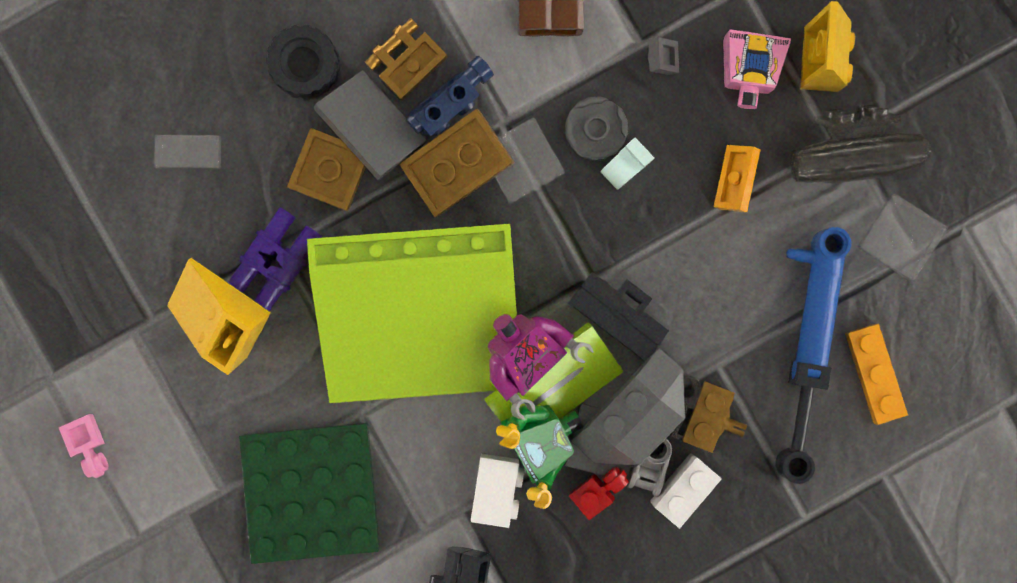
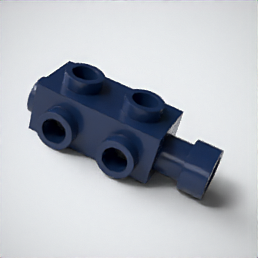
[406,56,494,136]

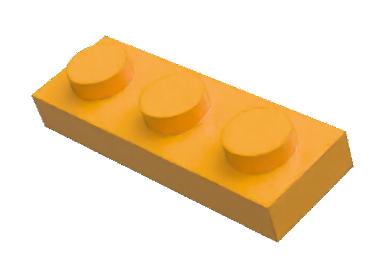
[845,324,908,425]

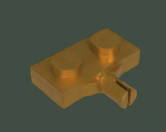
[682,381,747,453]

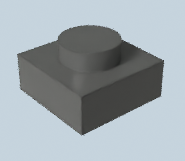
[648,37,679,75]

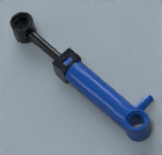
[775,227,851,484]

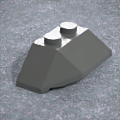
[571,347,685,465]

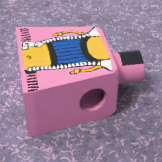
[723,29,791,109]

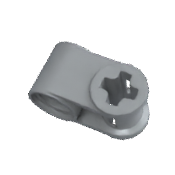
[626,438,672,497]

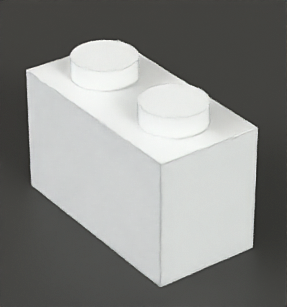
[471,453,524,528]
[650,453,722,529]

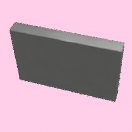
[314,70,426,180]

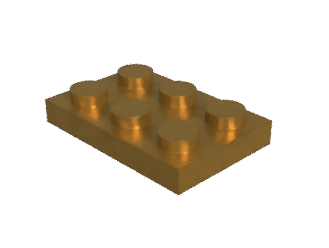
[399,109,515,217]

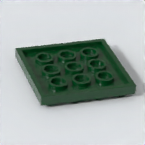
[239,423,380,564]

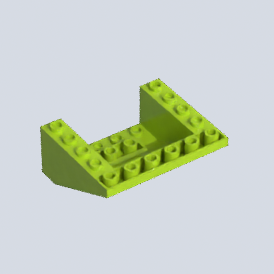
[307,224,517,403]

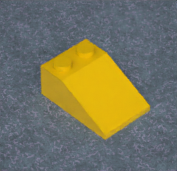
[800,1,855,92]

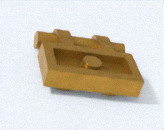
[365,18,448,101]

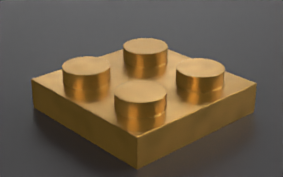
[287,128,366,211]

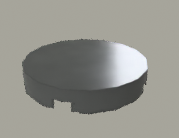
[565,97,628,161]

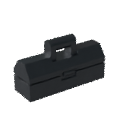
[568,272,669,361]
[429,546,492,583]

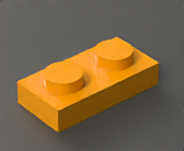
[714,145,760,212]

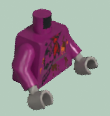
[488,314,593,419]

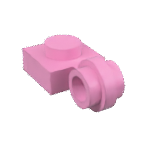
[58,414,109,478]

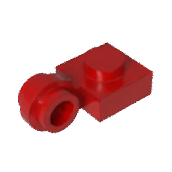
[569,466,629,520]

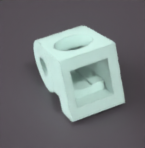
[600,137,654,190]

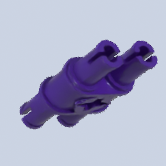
[228,207,322,311]

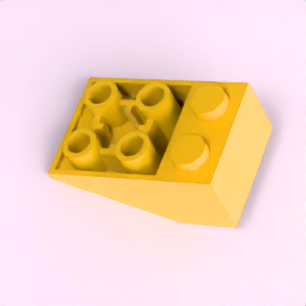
[167,258,271,375]

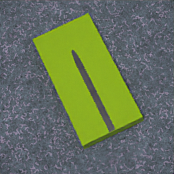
[484,322,624,422]

